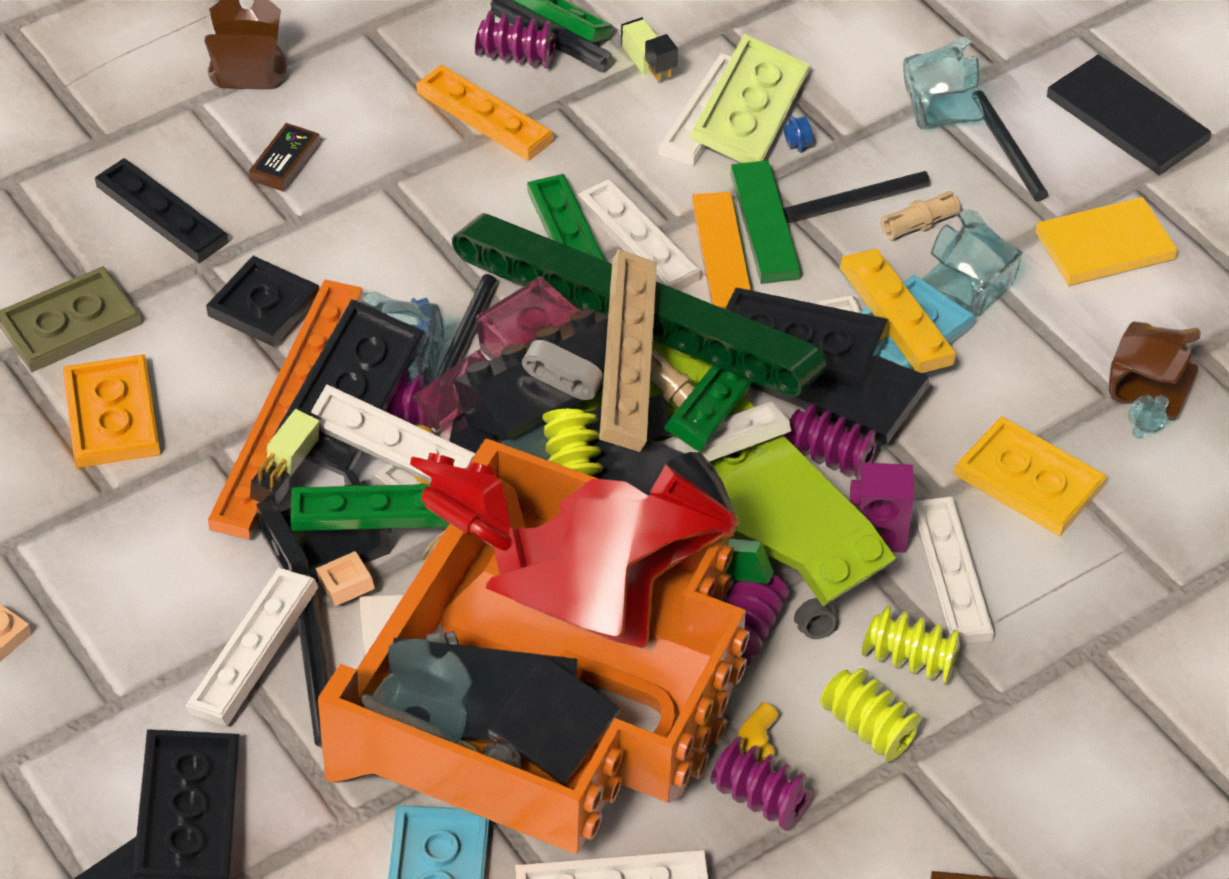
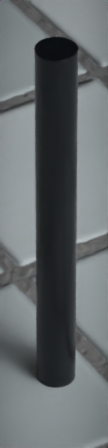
[970,90,1048,201]
[783,171,930,223]
[434,274,497,394]

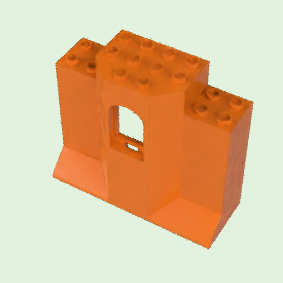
[318,438,750,855]

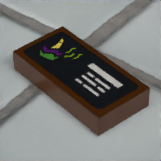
[249,123,320,192]

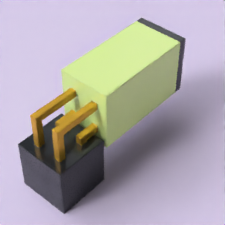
[621,17,678,81]
[250,406,321,506]

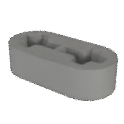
[522,340,604,400]

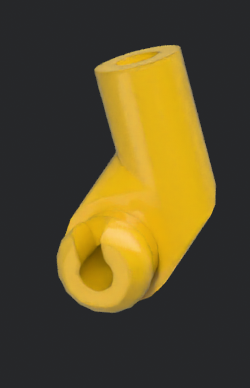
[738,702,779,763]

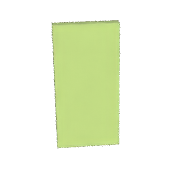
[690,34,811,163]

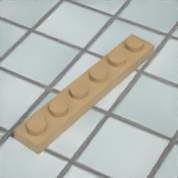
[599,249,657,452]

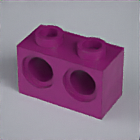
[850,462,914,553]

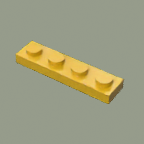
[840,248,956,373]

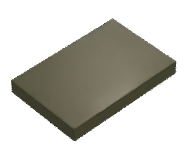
[0,266,142,373]

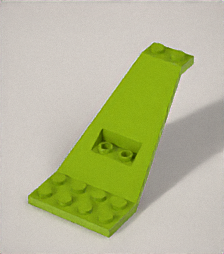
[570,341,896,606]

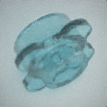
[1128,395,1169,439]

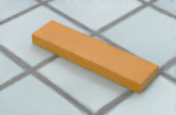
[416,64,554,161]
[692,191,751,309]

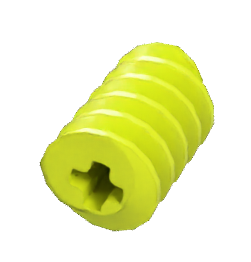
[542,408,603,476]
[861,605,960,685]
[820,668,922,763]

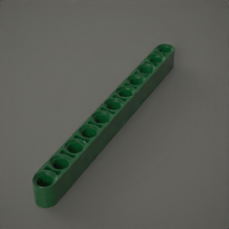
[452,213,826,397]

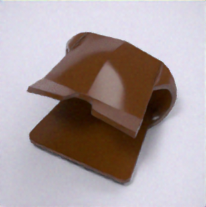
[204,0,287,89]
[1109,321,1201,419]

